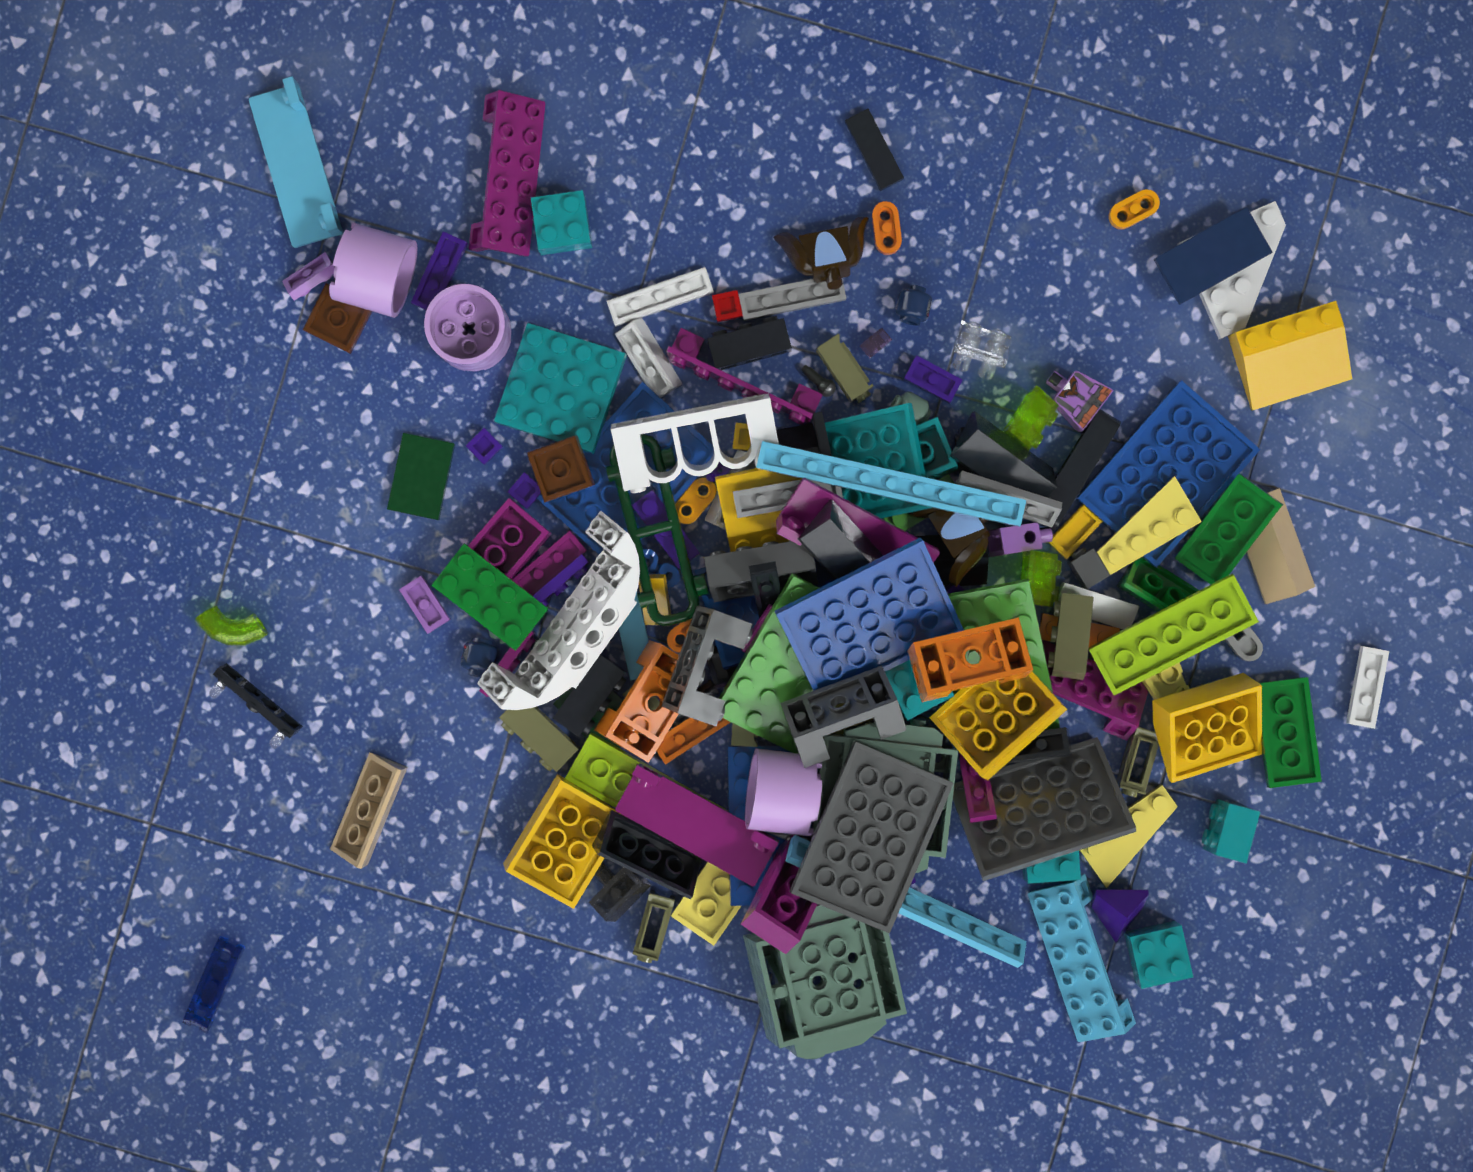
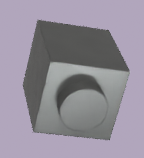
[1067,547,1110,589]

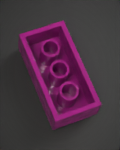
[468,498,552,579]
[741,834,817,954]

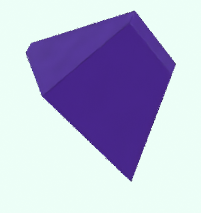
[1091,890,1149,943]

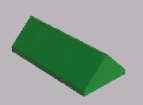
[1116,557,1199,612]

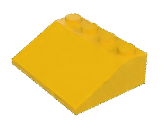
[1228,301,1352,411]
[715,468,802,552]
[929,671,1067,780]
[1152,673,1262,783]
[503,774,624,909]

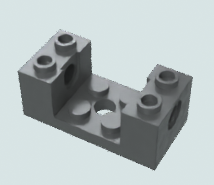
[662,605,752,726]
[780,666,907,768]

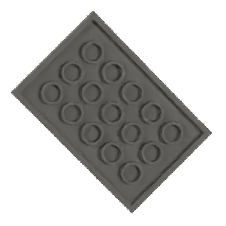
[953,737,1136,881]
[790,741,954,933]

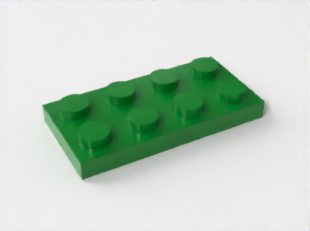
[1175,473,1283,585]
[431,543,549,651]
[1260,677,1322,788]

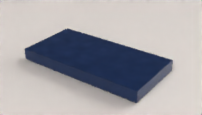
[1154,207,1273,305]

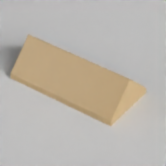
[1247,488,1315,604]
[330,752,408,869]

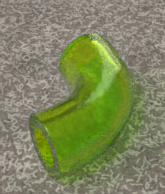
[195,606,268,646]

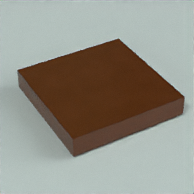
[303,283,372,354]
[527,435,595,502]

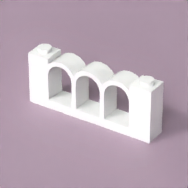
[611,393,779,493]

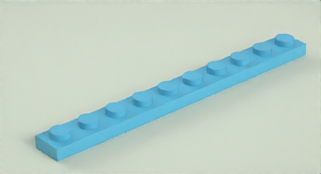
[756,441,1026,527]
[786,835,1026,968]

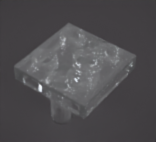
[952,321,1011,380]

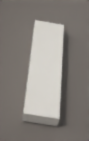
[607,267,714,327]

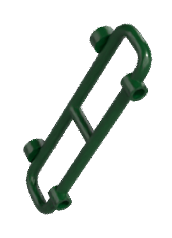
[606,434,709,626]

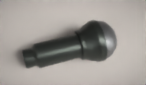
[801,365,836,397]

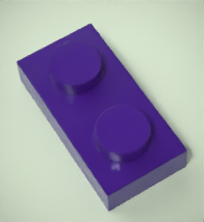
[904,355,962,404]

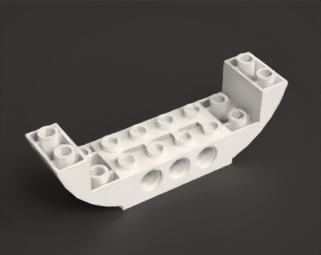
[477,511,640,710]

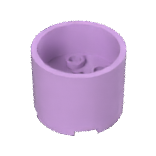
[329,223,417,318]
[424,284,511,371]
[745,749,822,837]

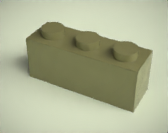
[1048,593,1094,680]
[499,706,580,772]

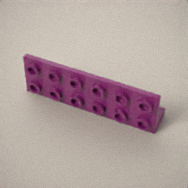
[469,90,545,257]
[666,328,823,425]
[776,478,940,563]
[1042,640,1148,741]
[615,764,779,886]

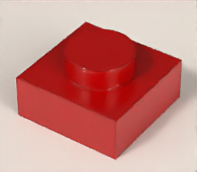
[712,290,743,322]

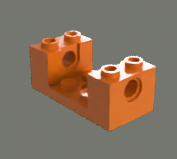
[908,617,1033,703]
[594,640,679,763]

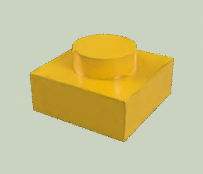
[732,422,750,451]

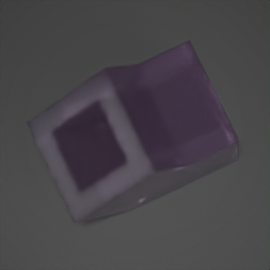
[860,328,892,358]

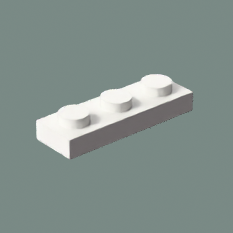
[1346,646,1389,729]

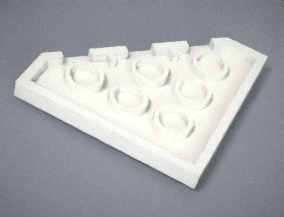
[1177,201,1286,339]

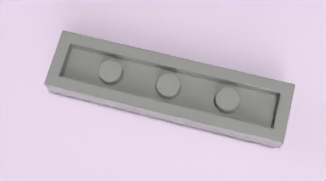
[739,279,847,321]
[955,471,1062,527]
[733,479,843,518]

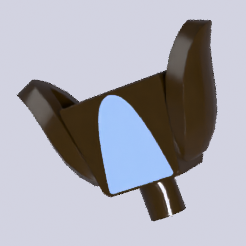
[773,217,869,290]
[909,508,990,587]

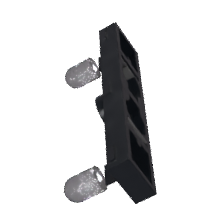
[209,663,303,748]

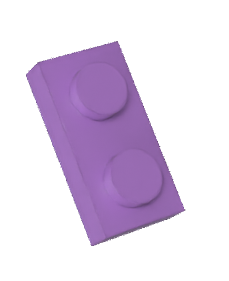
[282,252,335,301]
[399,575,451,634]

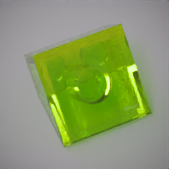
[1003,385,1059,450]
[1020,550,1062,607]

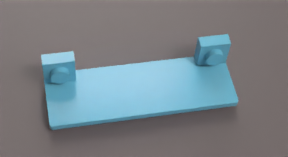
[249,76,343,248]
[1028,874,1136,1042]

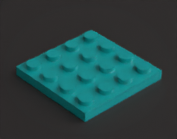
[494,323,627,454]
[813,403,932,519]

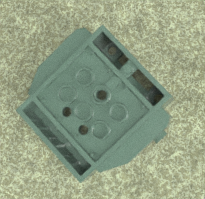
[810,719,958,873]
[743,904,907,1059]

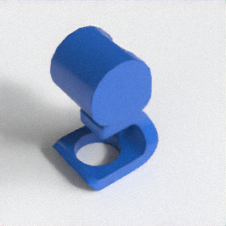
[643,549,680,588]

